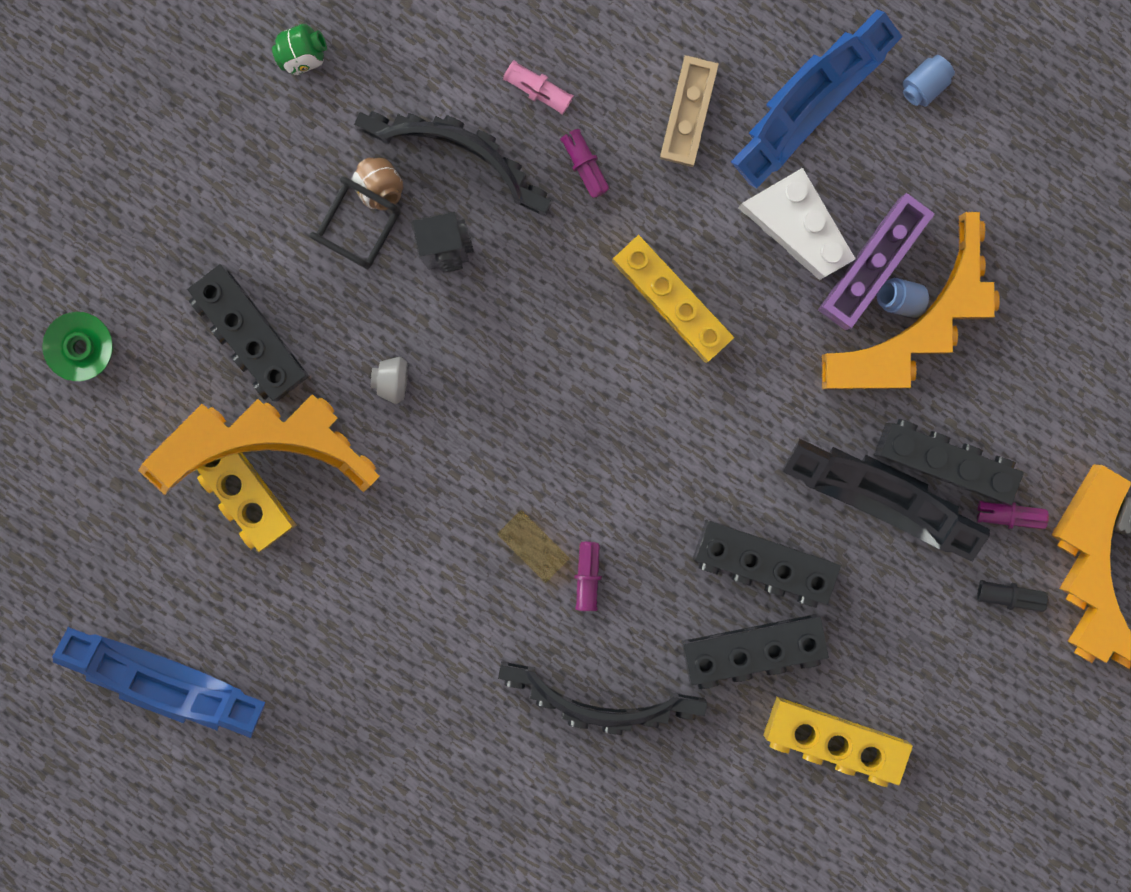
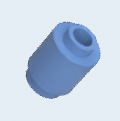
[903,55,955,107]
[877,278,929,318]

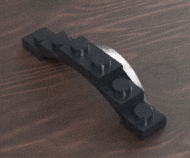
[354,111,551,217]
[783,438,990,562]
[498,661,707,735]

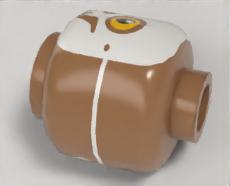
[352,158,404,210]

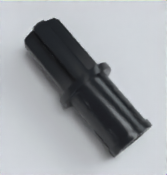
[977,580,1049,612]

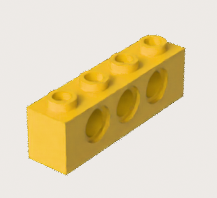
[612,234,734,363]
[197,453,297,552]
[763,696,913,787]

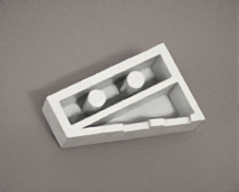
[738,168,855,280]

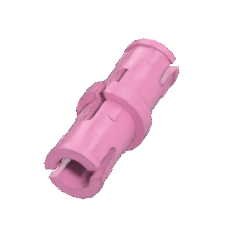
[503,60,574,115]

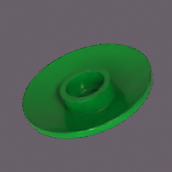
[42,312,113,382]

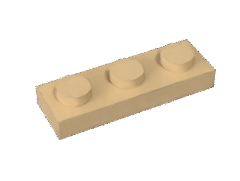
[659,55,719,167]

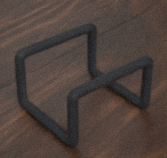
[309,176,401,269]

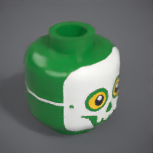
[272,24,327,75]

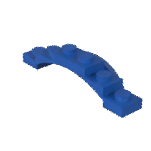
[731,9,902,189]
[52,627,265,738]

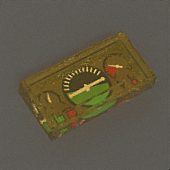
[497,509,570,583]

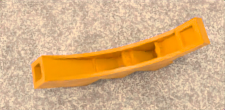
[822,212,1000,389]
[138,394,380,495]
[1051,465,1131,669]

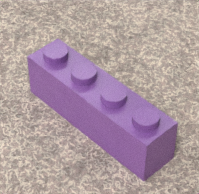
[818,193,935,330]

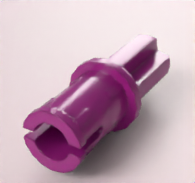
[560,129,609,198]
[977,501,1049,529]
[574,541,602,611]

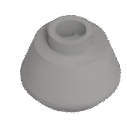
[371,357,408,404]

